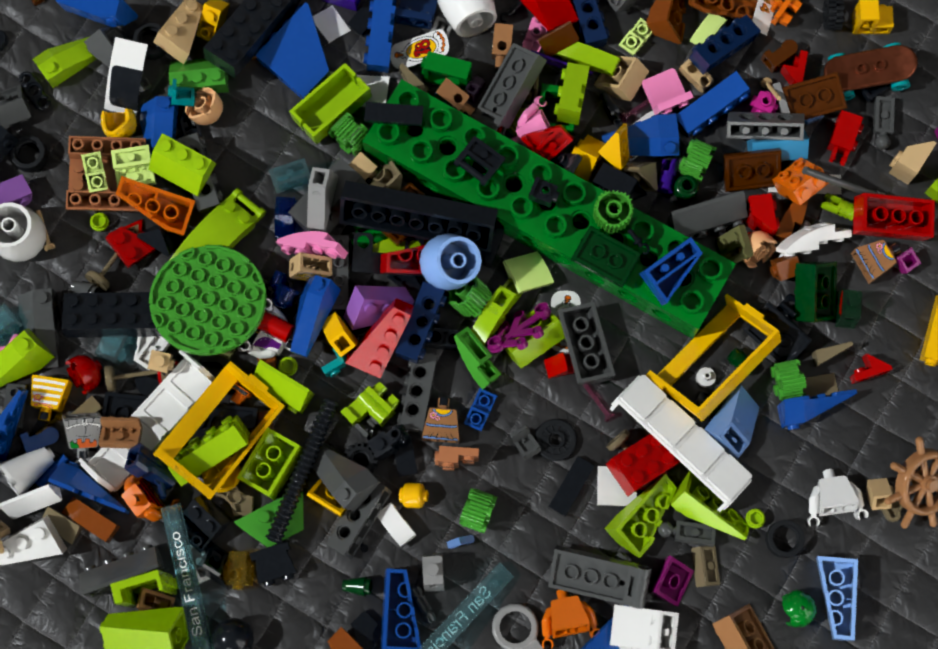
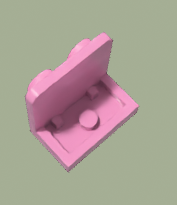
[642,68,693,115]

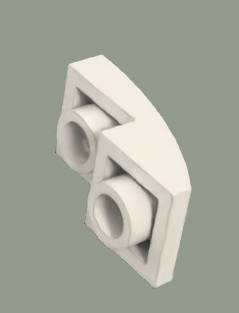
[377,502,417,548]

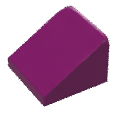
[896,247,921,274]

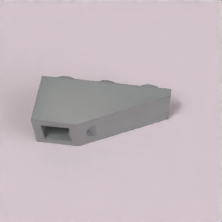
[307,167,339,231]

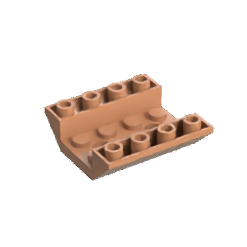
[66,136,146,212]

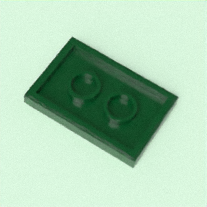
[571,226,642,288]

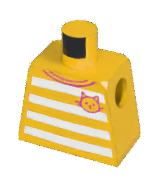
[31,374,73,422]

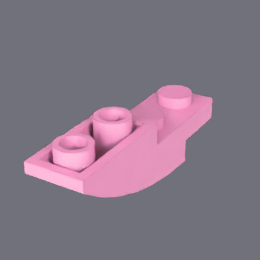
[276,231,348,259]

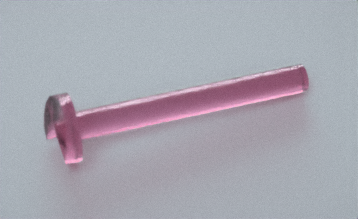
[620,99,649,123]
[583,384,614,422]

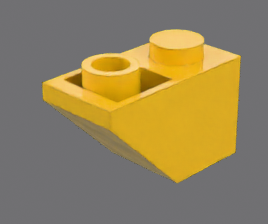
[196,0,230,41]
[322,312,359,357]

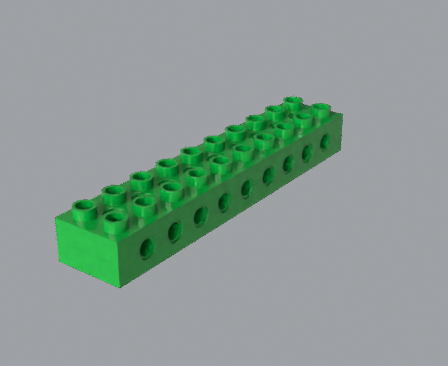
[362,79,736,339]

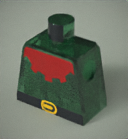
[835,289,862,329]

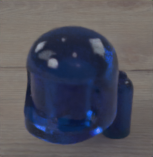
[270,270,300,309]

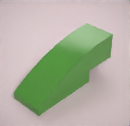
[454,327,501,390]

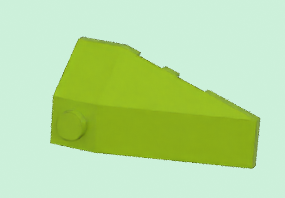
[32,37,97,88]
[0,328,55,387]
[604,474,677,558]

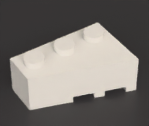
[0,515,67,566]

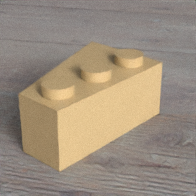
[153,0,203,65]

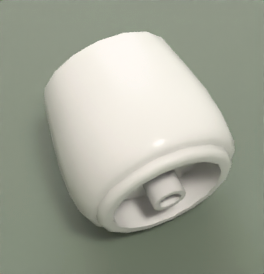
[437,0,497,37]
[0,202,46,262]

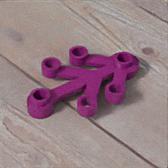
[487,302,551,353]

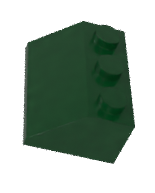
[794,261,837,323]

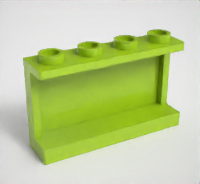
[110,570,179,608]

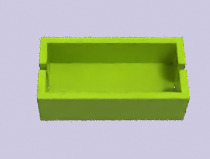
[289,63,372,144]
[168,415,250,487]

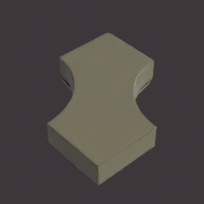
[215,486,255,517]

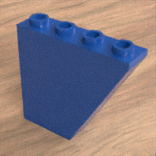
[255,2,331,99]

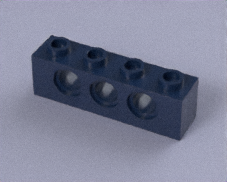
[570,0,610,48]
[689,14,761,75]
[395,281,447,364]

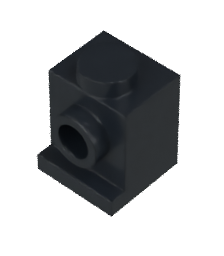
[529,176,560,208]

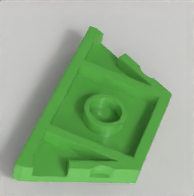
[234,492,304,547]

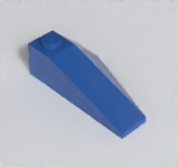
[56,0,138,27]
[777,389,857,431]

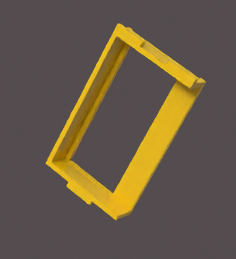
[646,294,781,422]
[153,361,285,499]

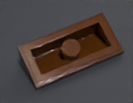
[537,21,579,57]

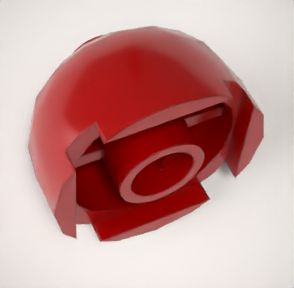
[65,355,102,395]

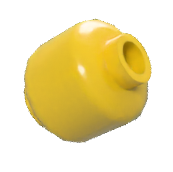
[399,483,429,508]

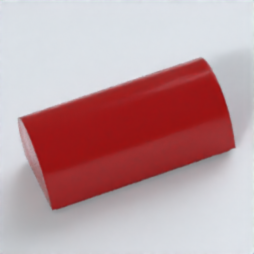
[258,311,295,343]

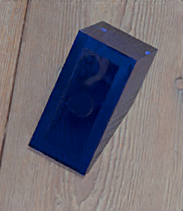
[274,197,297,239]

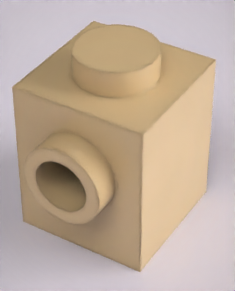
[349,151,378,181]
[147,350,175,374]
[866,478,894,510]

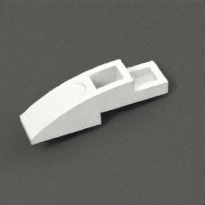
[776,222,852,256]

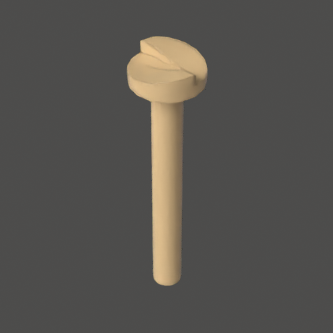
[760,77,781,101]
[36,210,56,252]

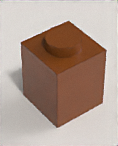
[770,255,799,281]

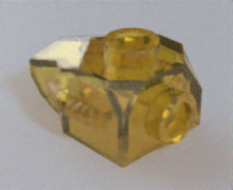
[223,551,254,590]

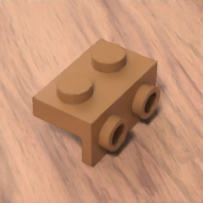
[99,416,143,448]

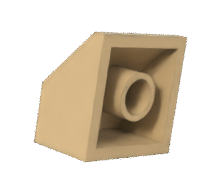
[594,55,649,101]
[889,141,936,185]

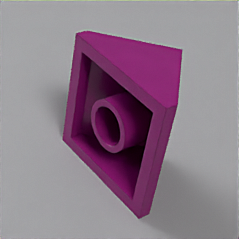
[650,555,694,607]

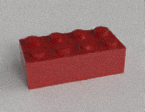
[853,193,935,241]
[606,434,681,497]

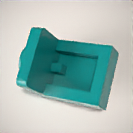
[168,79,195,106]
[321,348,346,378]

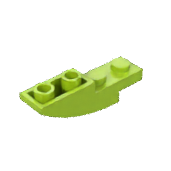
[471,278,523,346]

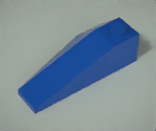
[140,96,179,156]
[601,113,679,156]
[290,275,341,358]
[0,389,29,463]
[48,461,130,514]

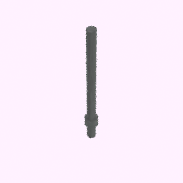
[802,166,885,195]

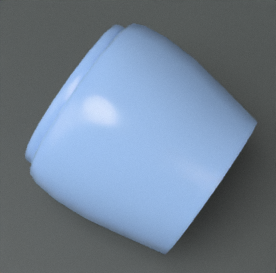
[419,233,482,291]

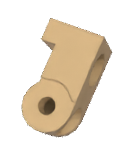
[677,59,714,93]

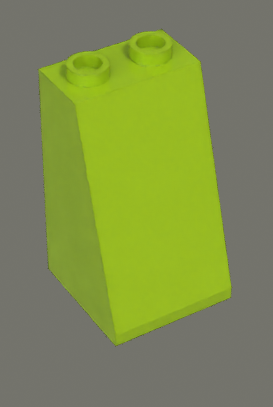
[100,607,189,649]

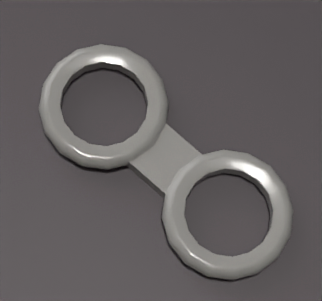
[492,603,543,649]

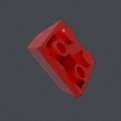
[745,193,780,237]

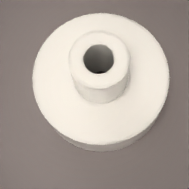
[696,367,716,388]

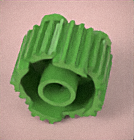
[328,112,369,156]
[678,139,717,182]
[593,190,634,234]
[448,277,492,317]
[770,359,807,401]
[459,488,497,534]

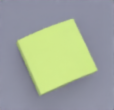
[111,144,156,188]
[503,251,554,294]

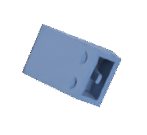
[704,384,760,458]

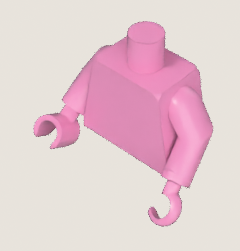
[511,96,551,151]

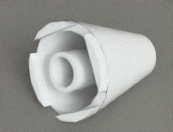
[0,447,55,496]

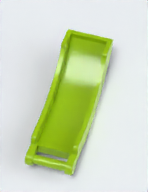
[169,188,267,261]

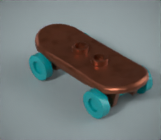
[824,42,918,101]

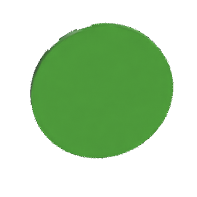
[149,245,267,356]

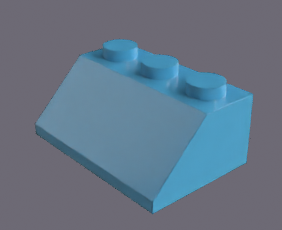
[746,129,809,162]

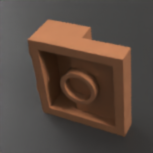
[434,446,479,471]

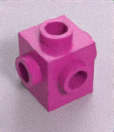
[750,90,778,113]

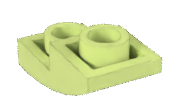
[690,14,728,45]
[619,18,653,56]
[81,151,108,193]

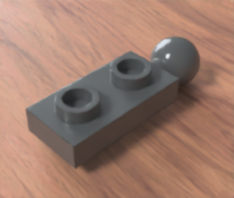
[873,96,895,150]
[658,520,716,547]

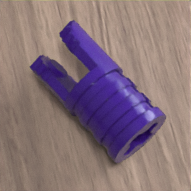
[657,159,679,194]

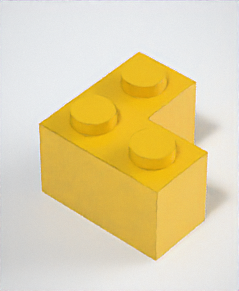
[852,0,894,34]
[571,135,605,182]

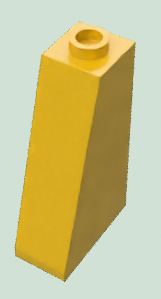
[919,294,938,367]

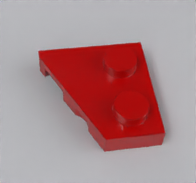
[520,124,574,161]
[105,227,156,269]

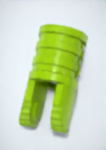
[821,193,854,221]

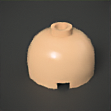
[185,87,223,126]
[739,231,778,268]

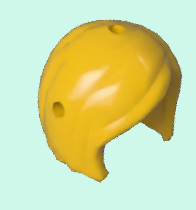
[101,108,137,138]

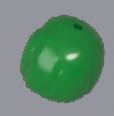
[782,590,817,627]

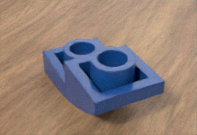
[464,388,498,431]

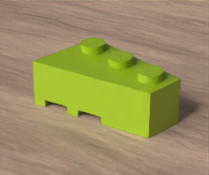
[554,62,590,125]

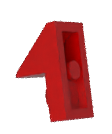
[780,50,808,85]
[544,352,575,379]
[849,354,893,384]

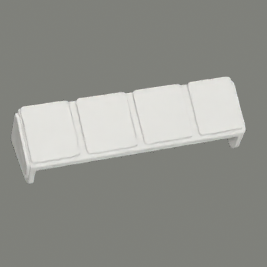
[78,350,215,492]
[610,374,752,512]

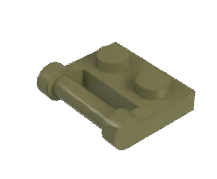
[716,225,753,263]

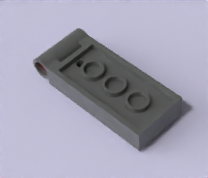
[471,43,547,135]
[548,545,651,609]

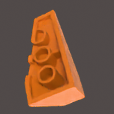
[116,176,195,236]

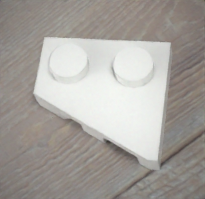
[134,336,170,370]

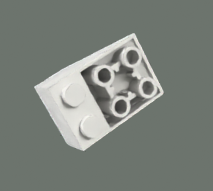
[610,605,679,649]

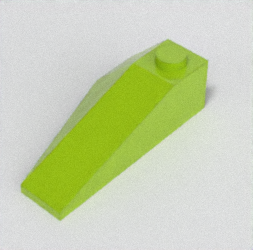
[671,471,749,540]

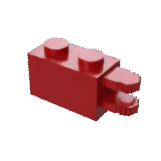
[827,110,864,166]

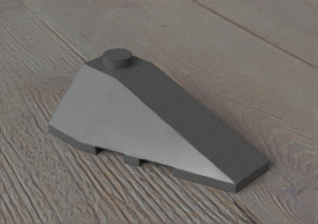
[84,26,152,92]
[18,288,59,369]
[312,445,380,511]

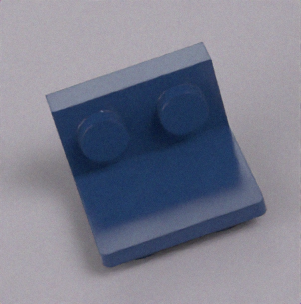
[395,0,438,30]

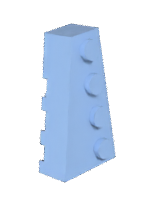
[816,556,858,642]

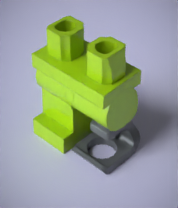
[341,382,400,440]

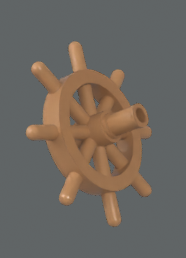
[884,436,938,529]

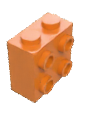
[772,157,829,206]

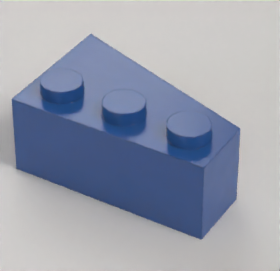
[639,237,702,306]

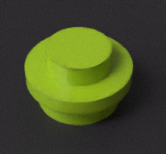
[90,213,109,232]
[278,357,298,376]
[745,509,765,529]

